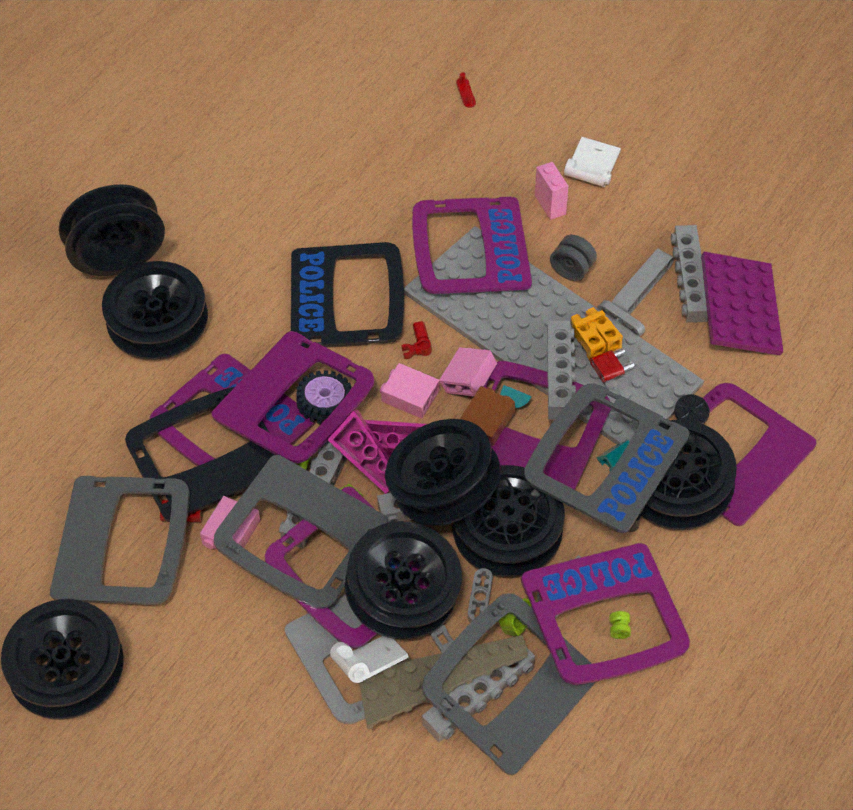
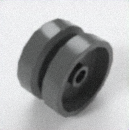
[550,234,597,281]

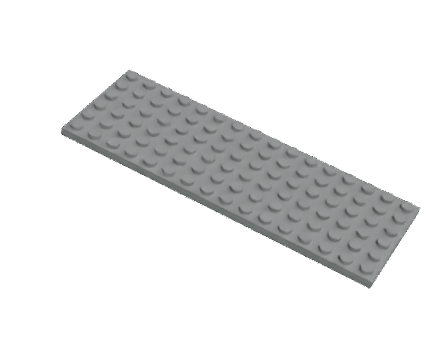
[404,226,704,445]

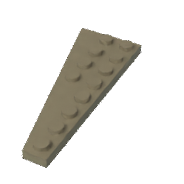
[359,635,528,729]

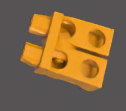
[570,307,623,360]

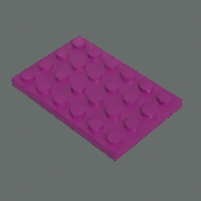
[701,251,783,355]

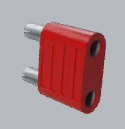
[590,348,634,382]

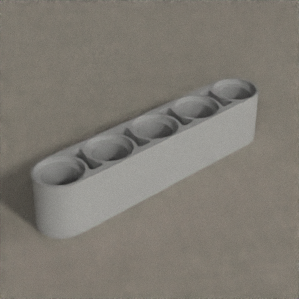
[612,249,674,315]

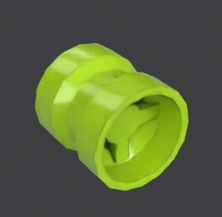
[609,611,631,639]

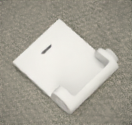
[564,137,621,187]
[330,636,408,683]

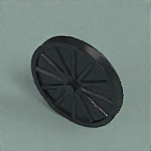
[674,394,710,424]

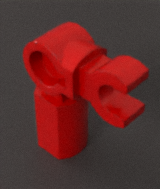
[401,321,432,359]

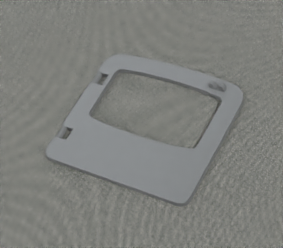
[285,579,454,724]

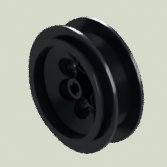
[58,184,165,276]
[102,261,208,360]
[385,419,501,526]
[641,420,737,530]
[452,465,565,577]
[345,521,462,639]
[1,599,124,720]

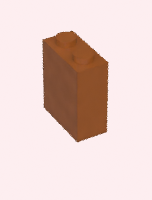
[460,386,515,446]

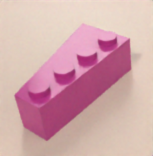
[328,410,389,494]
[365,420,426,457]

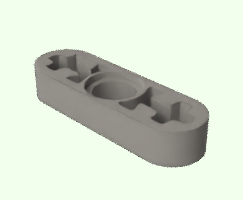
[597,300,645,337]
[468,568,493,623]

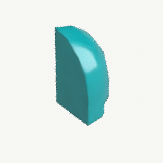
[500,385,532,408]
[596,440,629,471]

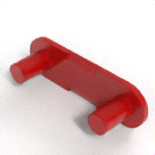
[456,72,476,108]

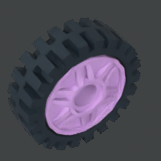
[296,370,352,424]

